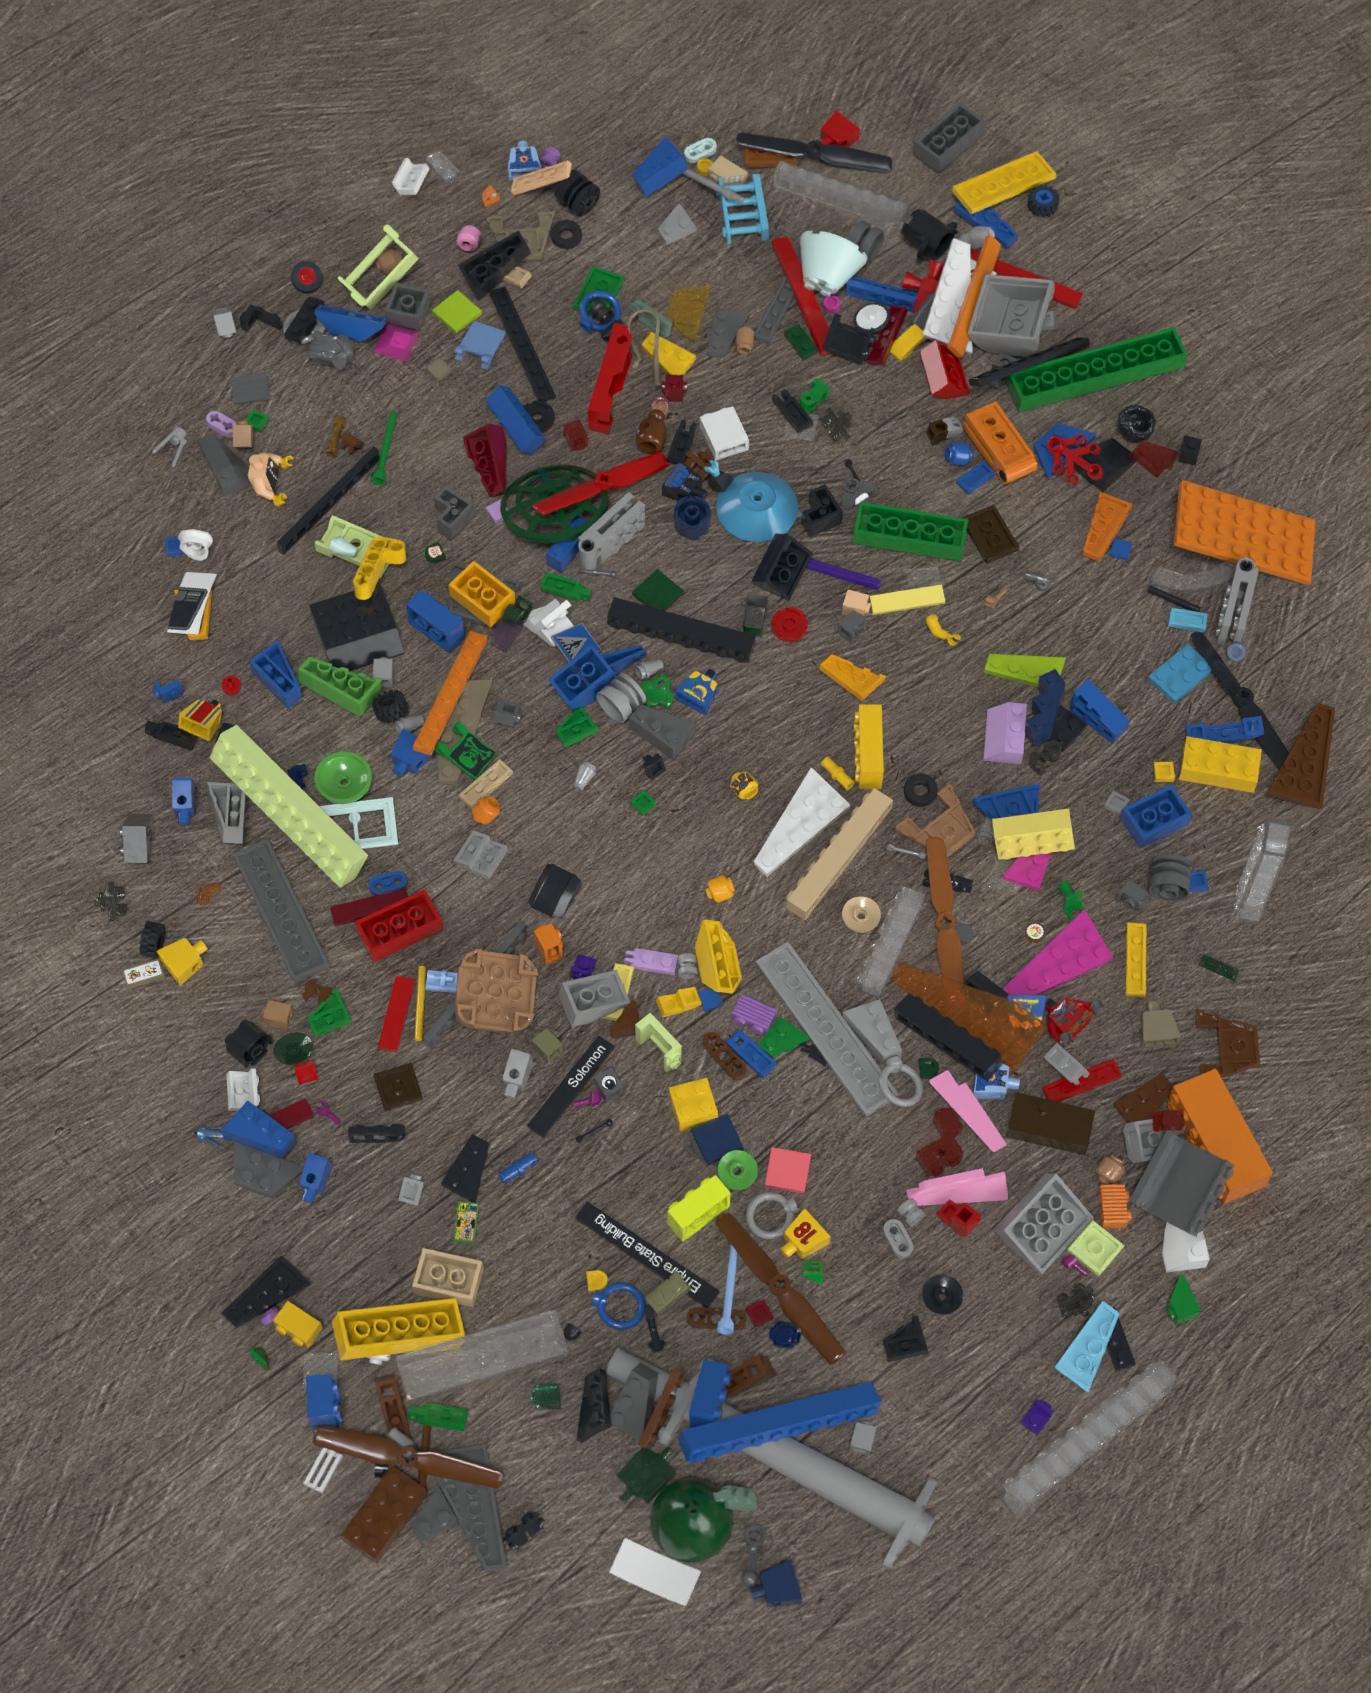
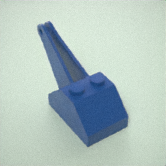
[548,644,647,710]

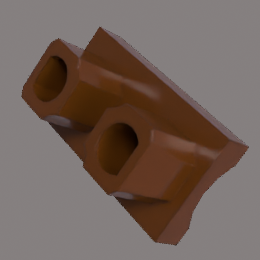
[684,450,714,482]

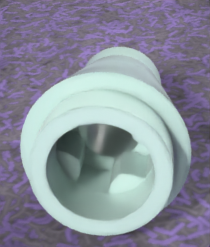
[329,536,358,558]

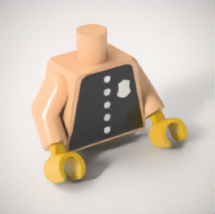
[248,452,293,506]

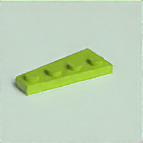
[984,654,1066,688]

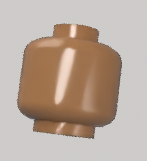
[376,249,402,275]
[1095,1155,1126,1184]

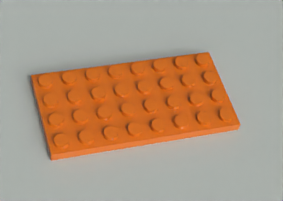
[1174,480,1315,585]

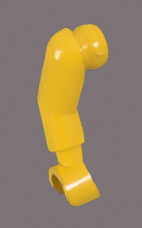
[926,614,961,646]

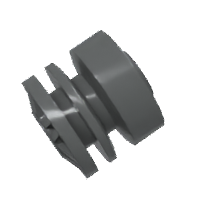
[1149,854,1192,901]

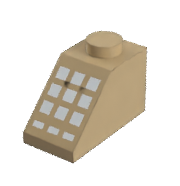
[708,156,748,186]

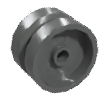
[848,220,885,265]

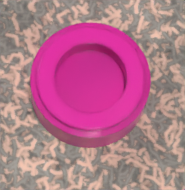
[823,295,841,313]

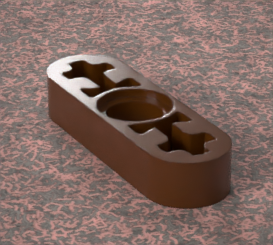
[703,1032,746,1080]
[687,1307,746,1330]

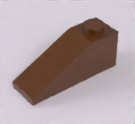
[725,1355,776,1399]
[374,1373,411,1438]

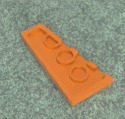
[1083,492,1133,562]

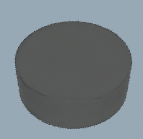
[955,924,973,944]

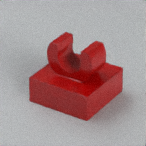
[294,1059,318,1085]

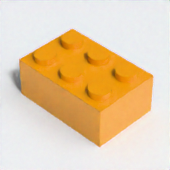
[448,561,516,628]

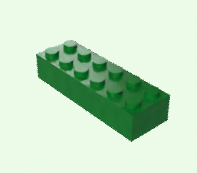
[853,502,968,561]

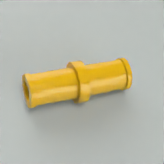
[821,757,855,790]

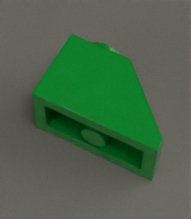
[1166,1274,1201,1325]

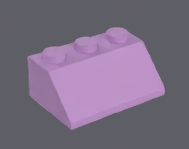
[984,702,1027,764]

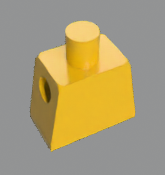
[157,938,207,986]

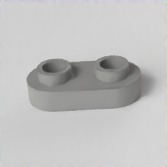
[883,1219,913,1259]

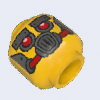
[730,771,758,800]

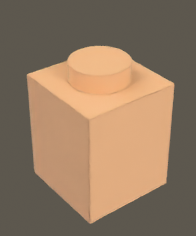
[842,590,871,616]

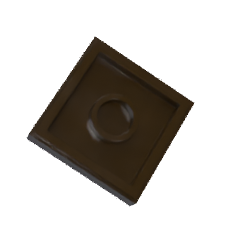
[373,1063,423,1111]

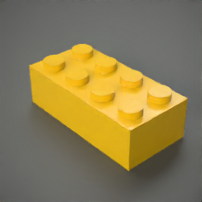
[853,704,884,789]
[1178,736,1262,793]

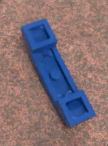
[1186,716,1264,744]

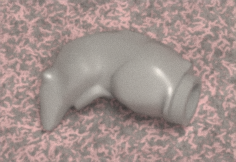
[957,226,995,251]

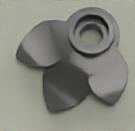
[841,478,875,510]

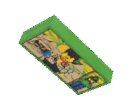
[454,1202,479,1244]

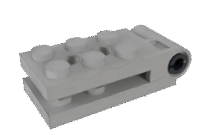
[578,492,645,571]
[1215,558,1259,645]

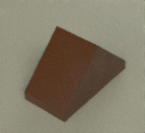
[610,1000,640,1039]

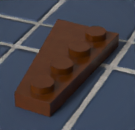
[638,1368,685,1448]

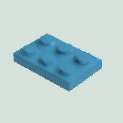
[1148,644,1214,704]

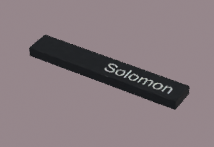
[527,1035,615,1138]

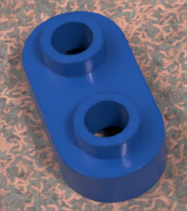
[368,871,407,895]

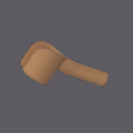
[984,589,1006,608]

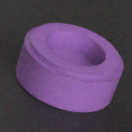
[260,1307,280,1326]

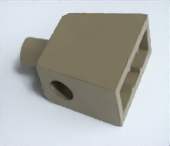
[1140,1001,1181,1049]

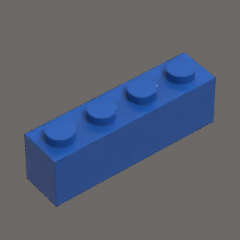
[486,385,546,454]

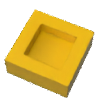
[1153,762,1175,782]

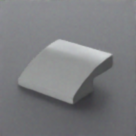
[454,830,509,880]

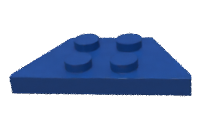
[1033,423,1096,479]
[973,783,1041,820]

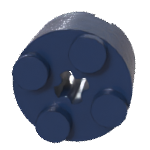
[674,496,711,540]

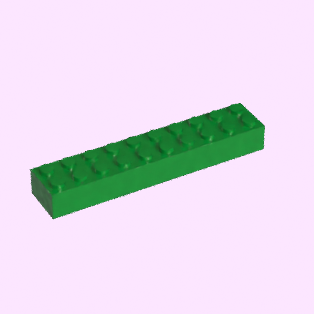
[1006,327,1188,412]

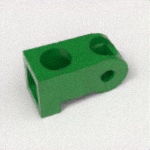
[800,378,830,413]

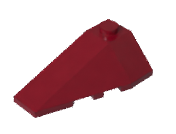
[463,423,506,498]

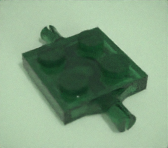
[617,1446,676,1505]

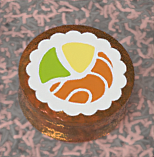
[1025,923,1045,943]

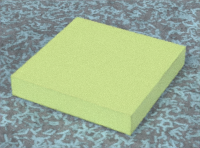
[1067,1220,1125,1277]

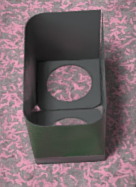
[743,594,768,638]

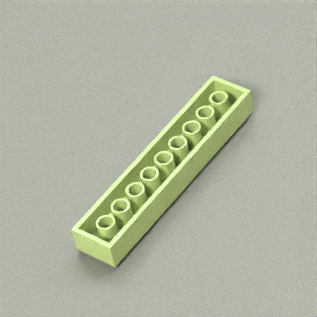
[209,725,368,888]

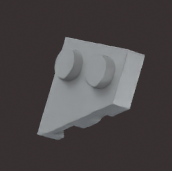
[658,204,696,245]

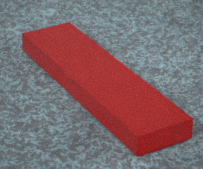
[378,976,415,1053]
[1042,1059,1122,1102]

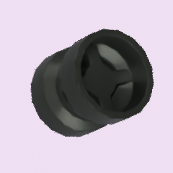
[589,299,614,324]

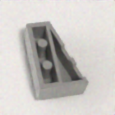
[207,782,246,844]

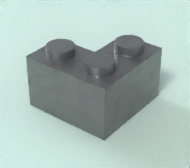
[434,485,475,540]
[120,814,153,863]

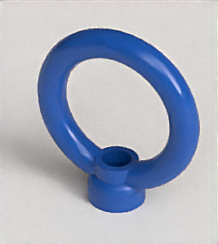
[579,290,621,333]
[592,1282,646,1330]

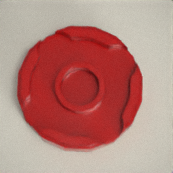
[771,607,808,642]

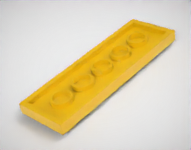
[952,151,1056,214]

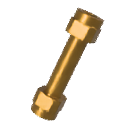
[326,415,346,457]

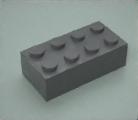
[913,102,986,173]

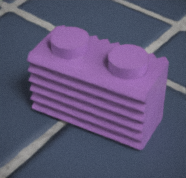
[731,994,777,1035]

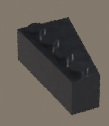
[458,230,531,301]

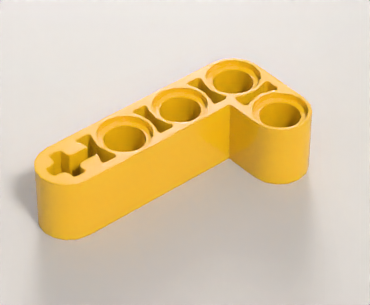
[353,537,407,600]

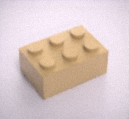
[412,1248,484,1307]

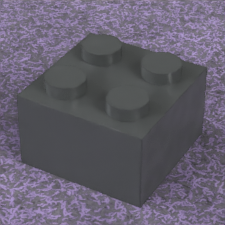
[385,283,431,331]

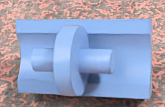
[425,970,457,994]

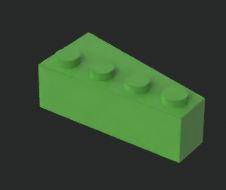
[298,657,382,717]

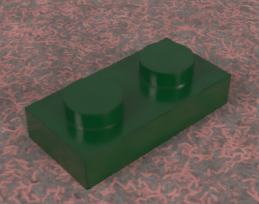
[784,324,818,360]

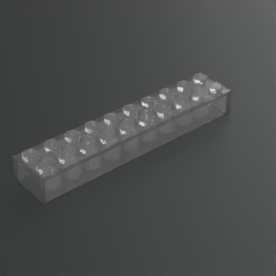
[999,1360,1178,1518]

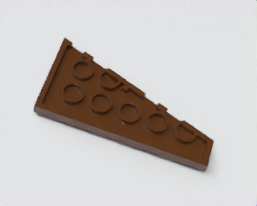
[1266,703,1335,809]

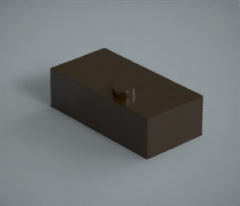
[1007,1093,1095,1155]

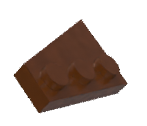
[1113,1073,1173,1123]

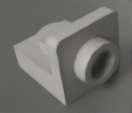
[398,1173,427,1206]

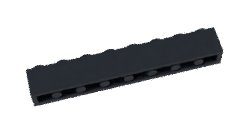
[607,597,756,663]

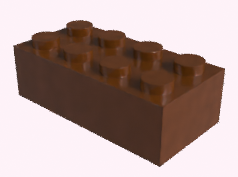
[341,1466,427,1564]

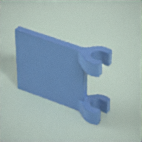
[455,321,506,370]

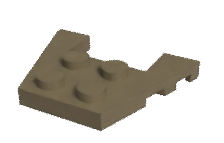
[487,211,554,261]

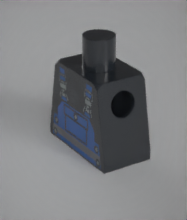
[662,461,708,501]

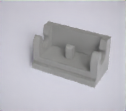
[1044,1043,1090,1085]

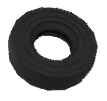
[551,220,582,249]
[903,773,938,807]

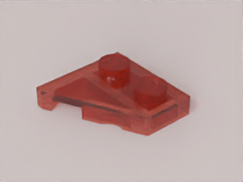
[1130,441,1179,478]

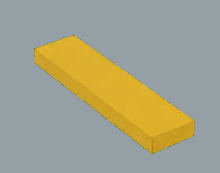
[1125,922,1146,997]

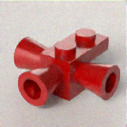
[902,259,944,312]

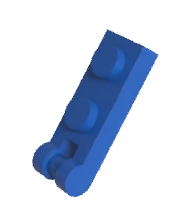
[724,1029,777,1079]

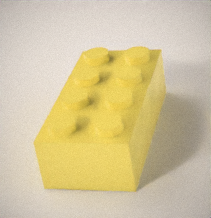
[992,808,1075,860]

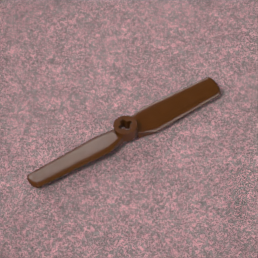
[715,1213,845,1364]
[313,1425,503,1489]

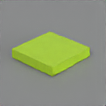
[432,290,482,334]

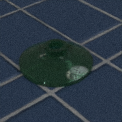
[273,1032,313,1065]

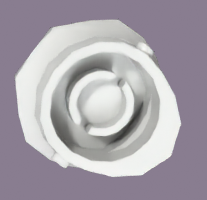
[178,529,213,561]

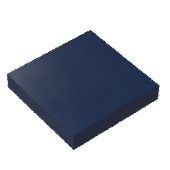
[691,1114,744,1166]

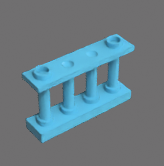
[716,174,769,244]

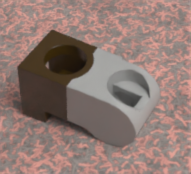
[926,417,964,446]

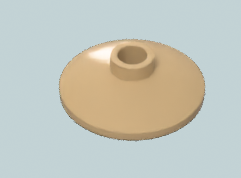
[842,896,881,933]

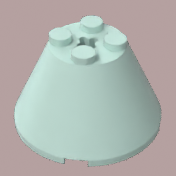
[800,231,867,297]

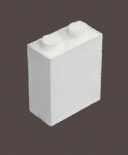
[699,406,749,461]

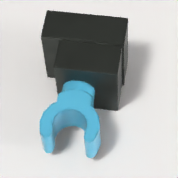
[704,460,734,492]

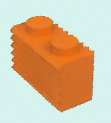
[1098,1184,1131,1229]

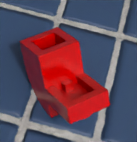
[937,1199,980,1237]

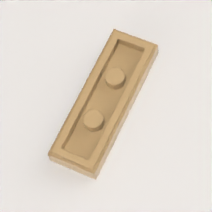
[459,759,513,809]

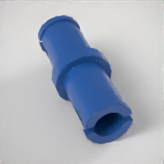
[498,1152,538,1184]

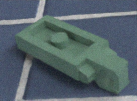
[630,299,672,338]
[713,1486,757,1512]

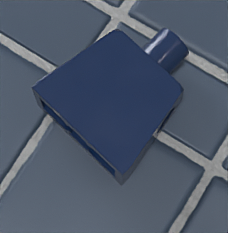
[749,1560,802,1607]

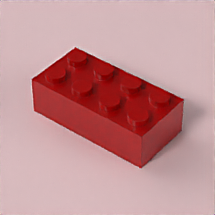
[354,889,443,963]

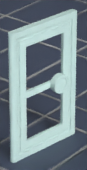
[319,797,398,849]

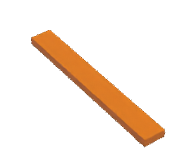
[947,234,1001,358]

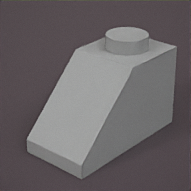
[212,307,236,338]

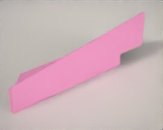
[929,1070,1007,1152]
[906,1168,1008,1206]

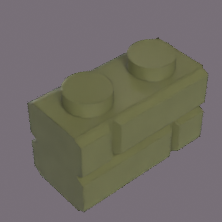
[644,1271,692,1315]

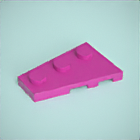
[1002,852,1052,891]

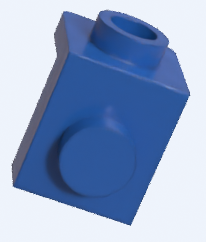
[152,679,184,703]

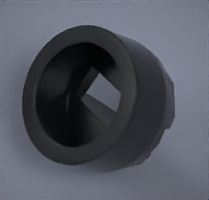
[564,1323,582,1341]

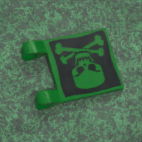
[435,721,497,780]

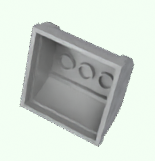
[968,274,1055,357]

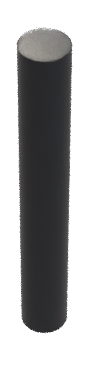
[1148,585,1201,612]

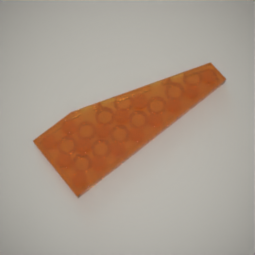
[890,963,1048,1074]

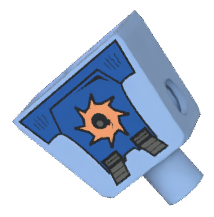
[508,141,541,181]
[973,1064,1020,1100]

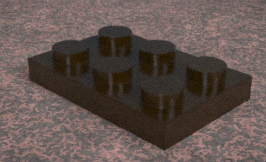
[962,505,1019,564]

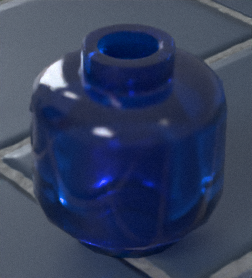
[769,1321,801,1349]

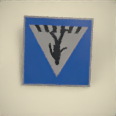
[551,623,602,663]

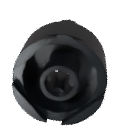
[225,1019,272,1067]

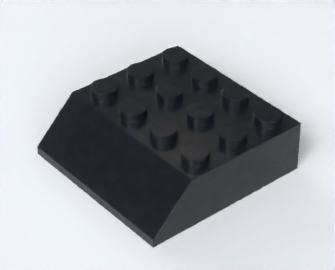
[309,583,404,671]

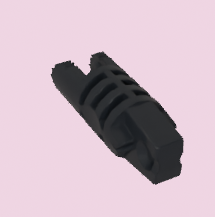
[922,870,973,893]

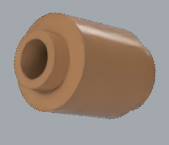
[735,326,754,354]

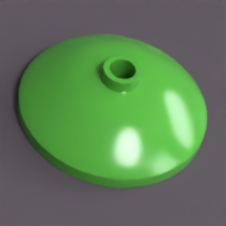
[314,752,372,804]

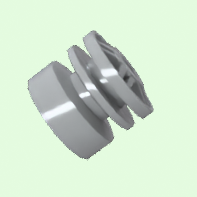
[596,673,646,724]

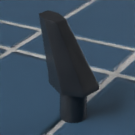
[800,1043,827,1067]

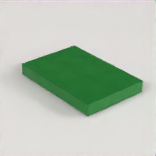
[573,266,625,316]

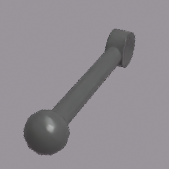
[578,568,617,578]

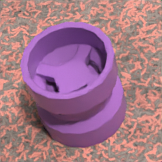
[539,147,561,169]

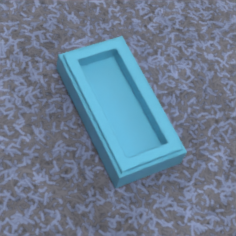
[1168,608,1208,632]

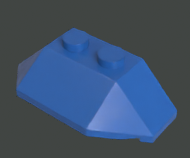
[315,305,388,341]

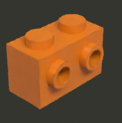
[534,923,563,966]

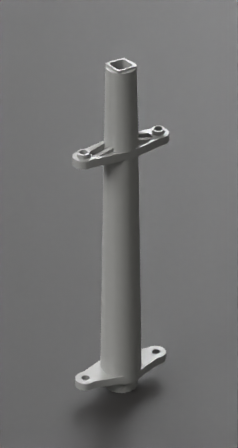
[607,1348,938,1569]

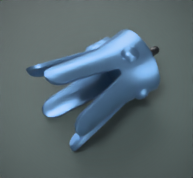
[194,1126,224,1147]

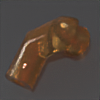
[197,882,221,905]

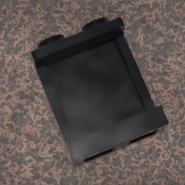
[822,313,876,365]

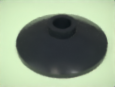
[922,1275,963,1315]

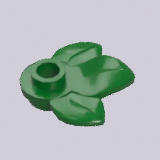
[640,675,674,709]

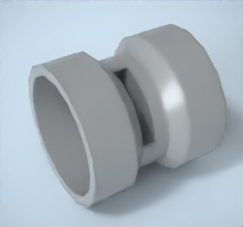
[677,953,698,979]
[897,1198,926,1227]

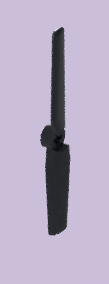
[736,132,892,173]
[1191,631,1289,770]

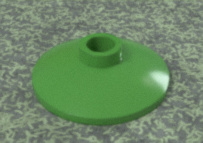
[718,1150,758,1191]

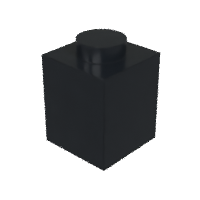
[1178,435,1202,466]

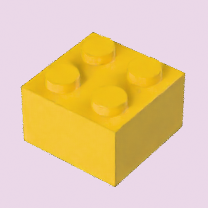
[669,1078,718,1132]

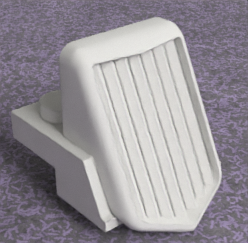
[523,599,574,647]

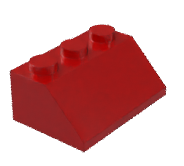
[920,340,970,400]

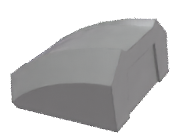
[1123,1116,1172,1163]

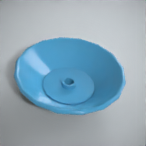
[716,471,799,543]

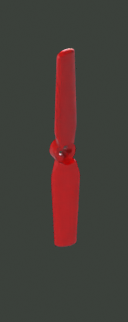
[533,452,669,514]

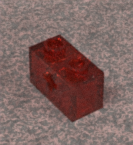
[915,1133,964,1178]

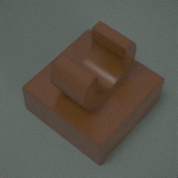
[340,432,364,454]

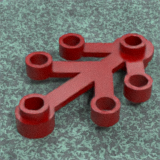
[1047,434,1103,485]

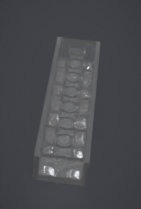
[1233,817,1291,924]
[396,1310,568,1402]

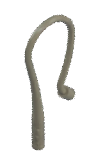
[626,309,662,388]

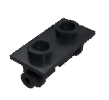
[502,1512,545,1551]

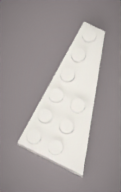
[922,238,972,355]
[754,768,850,877]

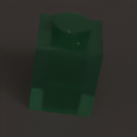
[531,1383,561,1411]

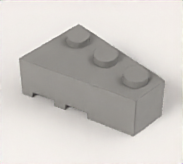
[843,999,902,1066]

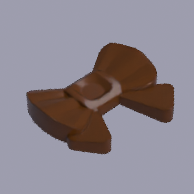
[302,979,332,1005]

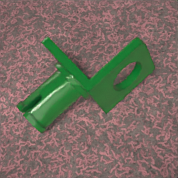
[1058,880,1090,922]

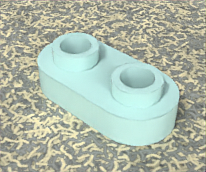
[685,138,716,163]

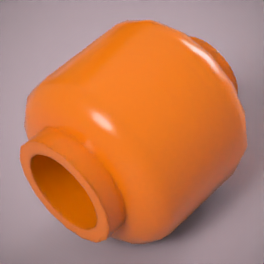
[471,796,500,824]

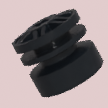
[554,169,601,217]

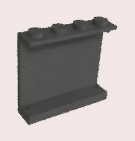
[1129,1130,1235,1237]

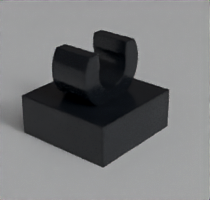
[642,753,666,780]

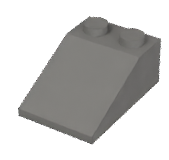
[558,970,630,1027]

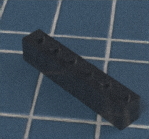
[894,993,1002,1081]

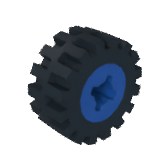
[1027,185,1059,218]

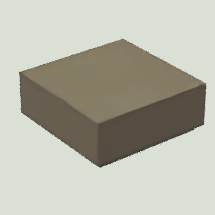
[426,358,451,382]

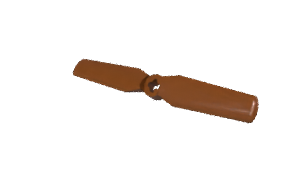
[926,837,966,1009]

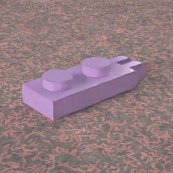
[624,948,678,976]

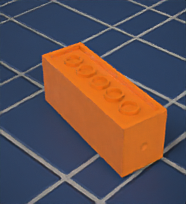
[1167,1069,1273,1204]

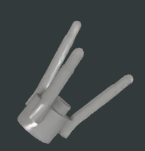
[152,426,187,468]

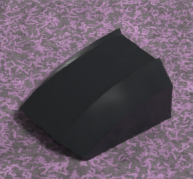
[528,864,581,918]

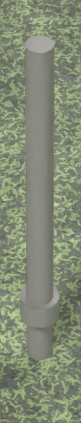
[682,169,744,204]

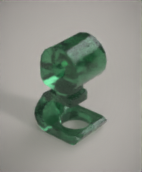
[503,595,533,625]

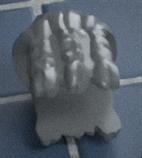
[307,331,355,371]

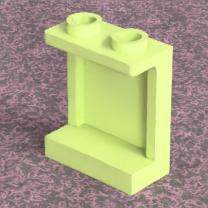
[635,1013,682,1072]

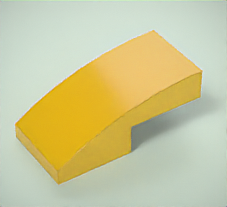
[890,324,927,362]
[656,987,702,1017]

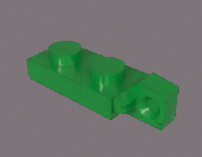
[540,573,592,602]
[408,1403,468,1431]

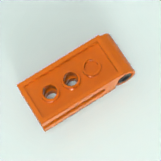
[962,401,1037,485]

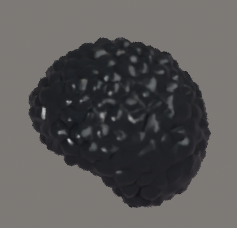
[1118,404,1156,442]

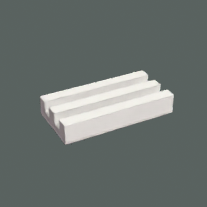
[304,1448,343,1494]

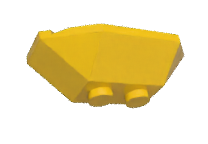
[695,920,742,994]

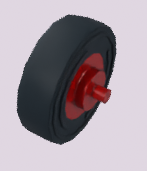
[291,261,322,293]

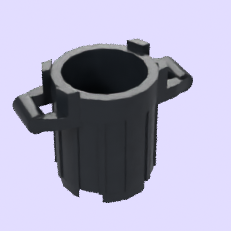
[901,209,958,260]

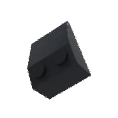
[1076,437,1139,493]

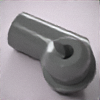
[1025,571,1049,591]

